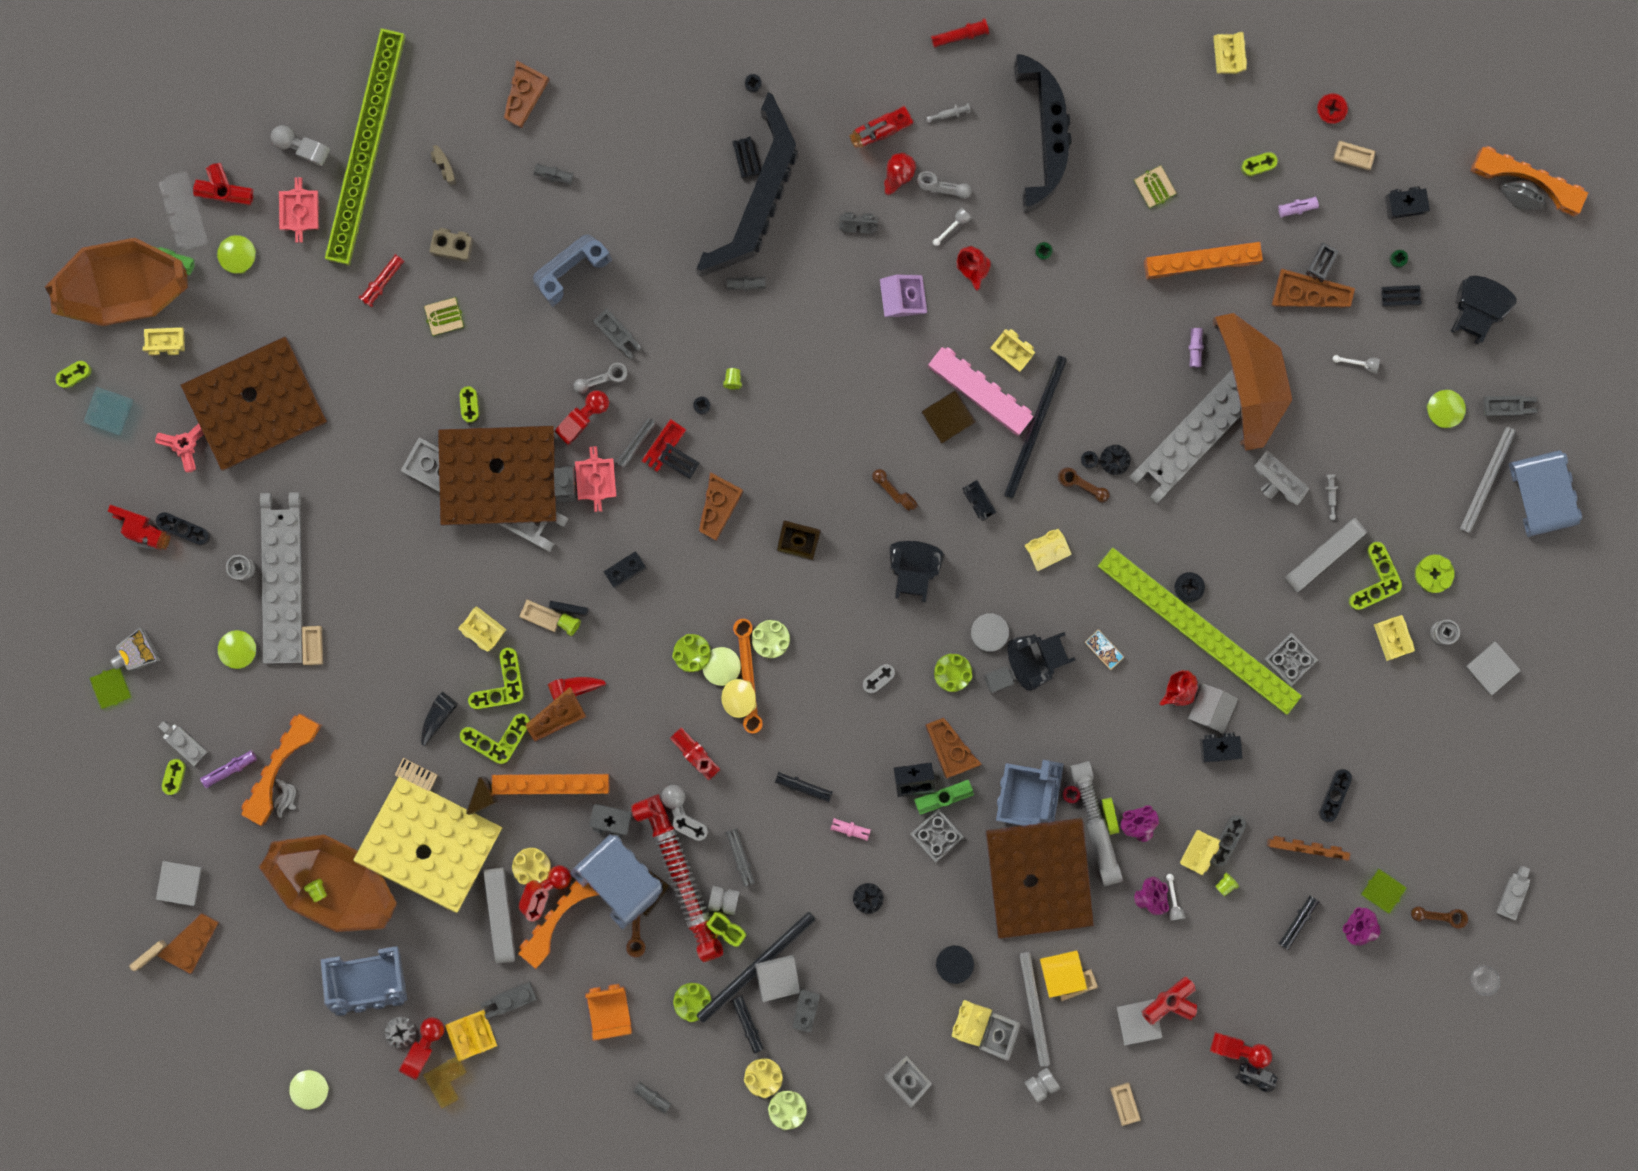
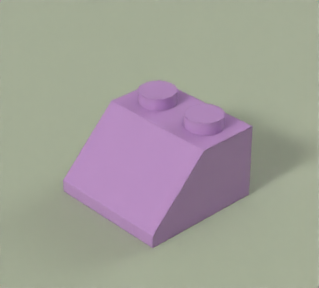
[880,275,927,317]

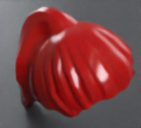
[884,152,916,195]
[956,246,991,291]
[1159,670,1198,706]

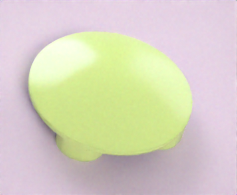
[752,620,790,658]
[703,647,741,686]
[289,1070,329,1109]
[768,1090,807,1130]

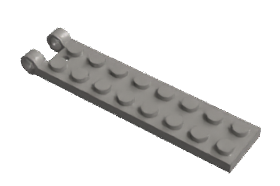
[1129,369,1242,504]
[401,437,569,552]
[260,492,303,664]

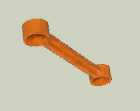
[733,619,763,734]

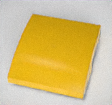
[1040,950,1087,998]
[445,1010,497,1061]

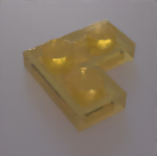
[423,1056,467,1109]

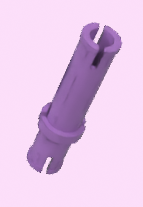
[200,750,257,789]

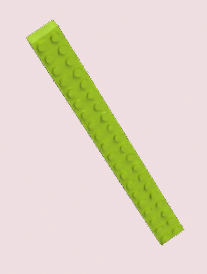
[325,28,405,266]
[1097,547,1302,715]

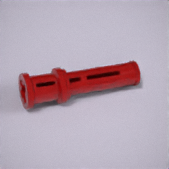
[931,18,989,48]
[358,254,405,308]

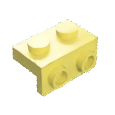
[1214,32,1247,74]
[143,328,185,356]
[990,329,1035,373]
[1025,529,1072,571]
[458,606,507,652]
[1374,615,1415,661]
[1180,830,1220,875]
[952,1000,992,1046]

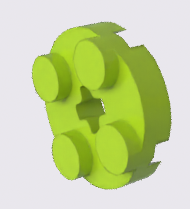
[1415,555,1454,593]

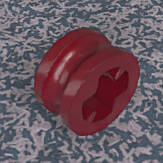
[1062,786,1080,803]

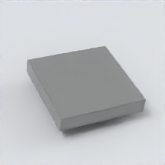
[1263,633,1318,687]
[1465,641,1521,696]
[910,808,964,863]
[156,861,202,906]
[755,955,800,1002]
[1116,999,1163,1045]

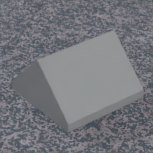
[1188,684,1238,734]
[979,1012,1021,1061]
[884,1056,932,1107]

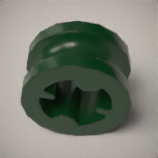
[1035,242,1052,260]
[1390,250,1408,268]

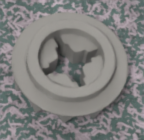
[385,1017,416,1048]

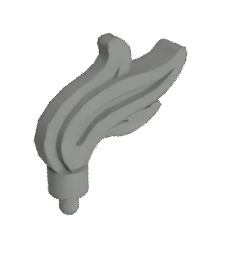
[274,778,296,818]

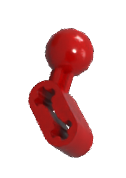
[554,390,609,445]
[519,865,572,921]
[398,1017,444,1081]
[1209,1032,1273,1069]

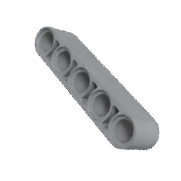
[1285,517,1368,592]
[484,867,516,964]

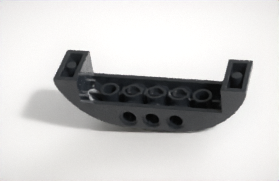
[1014,54,1072,213]

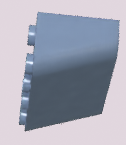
[533,234,612,307]
[1508,450,1582,537]
[570,835,662,930]
[321,946,407,1016]

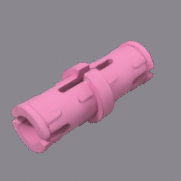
[830,818,871,841]

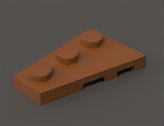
[504,60,550,128]
[699,472,744,541]
[526,687,586,742]
[925,718,982,779]
[157,913,219,974]

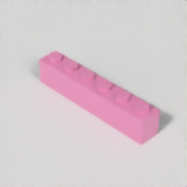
[928,347,1033,436]

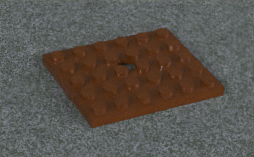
[181,336,327,471]
[438,426,557,526]
[986,818,1094,939]

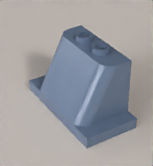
[996,760,1064,825]

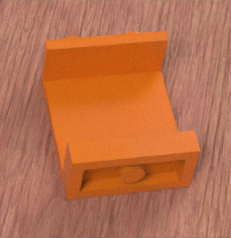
[585,984,632,1040]

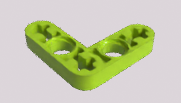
[1349,542,1402,610]
[468,648,524,709]
[460,713,530,764]

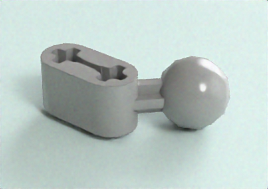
[270,125,331,166]
[661,785,708,841]

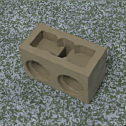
[429,228,473,262]

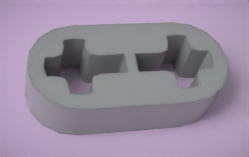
[863,664,895,693]

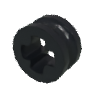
[745,74,762,93]
[693,396,711,415]
[1081,451,1098,469]

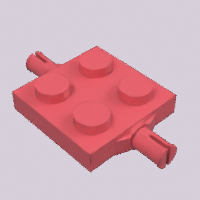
[279,177,319,243]
[575,446,617,512]

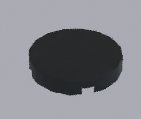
[936,945,974,984]

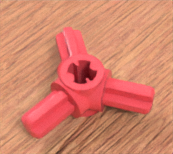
[155,424,204,472]

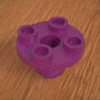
[1121,805,1159,842]
[1134,877,1169,916]
[1343,907,1381,946]

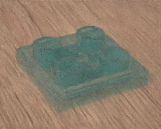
[83,386,134,436]

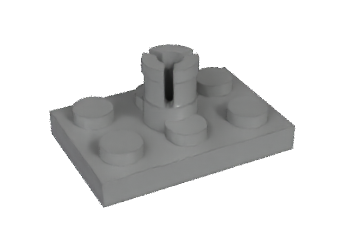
[1254,450,1309,505]

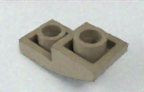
[431,145,457,185]

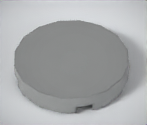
[971,613,1009,651]

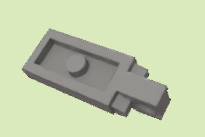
[158,721,208,766]
[1496,866,1530,920]

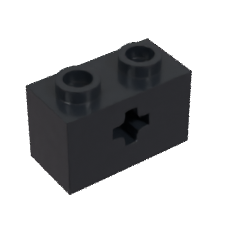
[1385,186,1430,219]
[603,551,647,589]
[1200,732,1243,763]
[894,762,936,797]

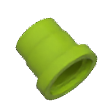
[723,368,742,389]
[557,613,581,636]
[1216,872,1240,896]
[304,879,327,902]

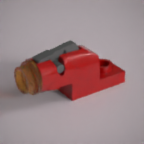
[849,106,914,149]
[107,505,171,550]

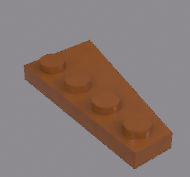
[1271,269,1355,308]
[1267,836,1351,860]

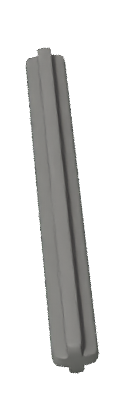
[1460,427,1516,533]
[1020,952,1050,1067]

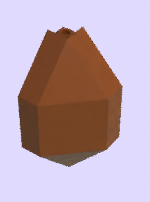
[45,238,188,326]
[1212,313,1293,451]
[259,834,397,932]

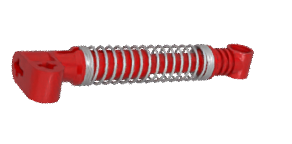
[632,794,723,962]

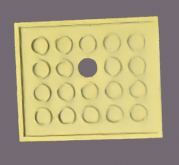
[353,777,502,913]

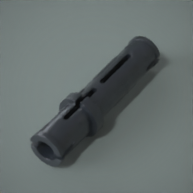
[775,772,833,803]
[1278,895,1320,950]
[731,995,765,1054]

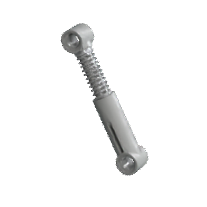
[1070,761,1123,887]

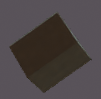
[776,520,821,560]
[466,777,498,815]

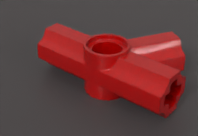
[193,163,254,205]
[670,727,721,781]
[1142,977,1197,1025]

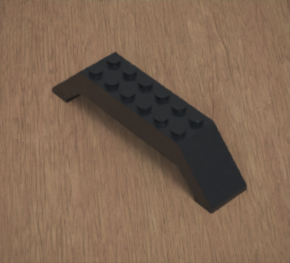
[696,92,799,277]

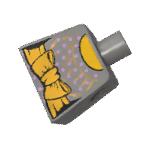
[110,628,161,671]

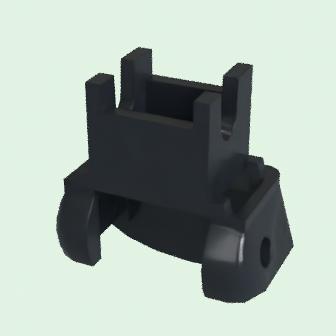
[1450,275,1517,345]
[889,541,945,603]
[1007,632,1076,691]

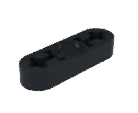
[156,512,210,545]
[1319,769,1352,822]

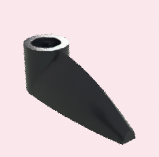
[421,691,458,746]

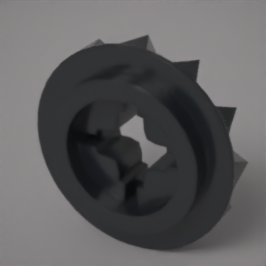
[1100,444,1131,475]
[1174,572,1205,603]
[853,883,884,914]

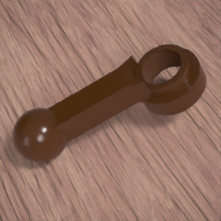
[1058,467,1110,502]
[872,469,918,511]
[1411,906,1468,929]
[626,913,646,957]

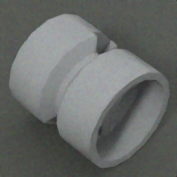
[226,555,256,581]
[1430,620,1460,645]
[708,886,740,915]
[1024,1067,1061,1103]

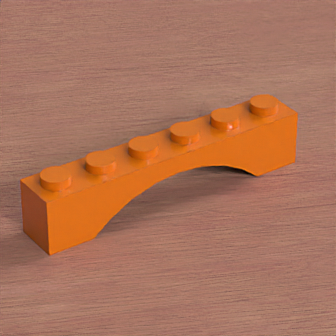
[1470,146,1588,217]
[1144,242,1263,280]
[241,714,322,826]
[492,774,610,794]
[518,880,599,969]

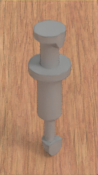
[926,103,971,122]
[1325,474,1338,520]

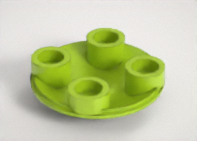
[217,235,256,273]
[1427,390,1466,428]
[218,630,256,669]
[672,634,711,672]
[934,654,972,692]
[673,983,712,1022]

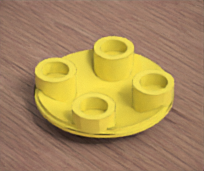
[721,679,757,718]
[512,848,551,885]
[744,1058,783,1098]

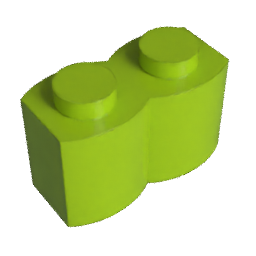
[707,912,747,947]

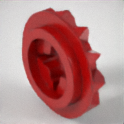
[1317,93,1348,124]

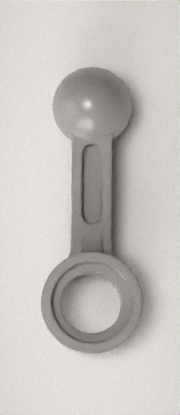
[917,171,972,199]
[574,363,627,394]

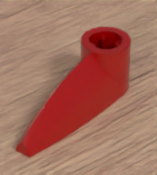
[548,677,606,701]

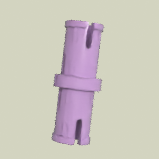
[1278,196,1319,218]
[1189,328,1204,368]

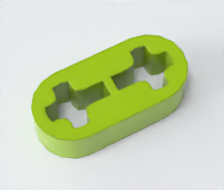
[1241,152,1278,176]
[55,361,91,388]
[459,386,479,423]
[162,759,186,795]
[1101,797,1119,835]

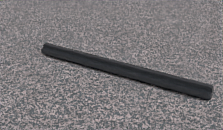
[1004,355,1067,499]
[696,912,816,1023]

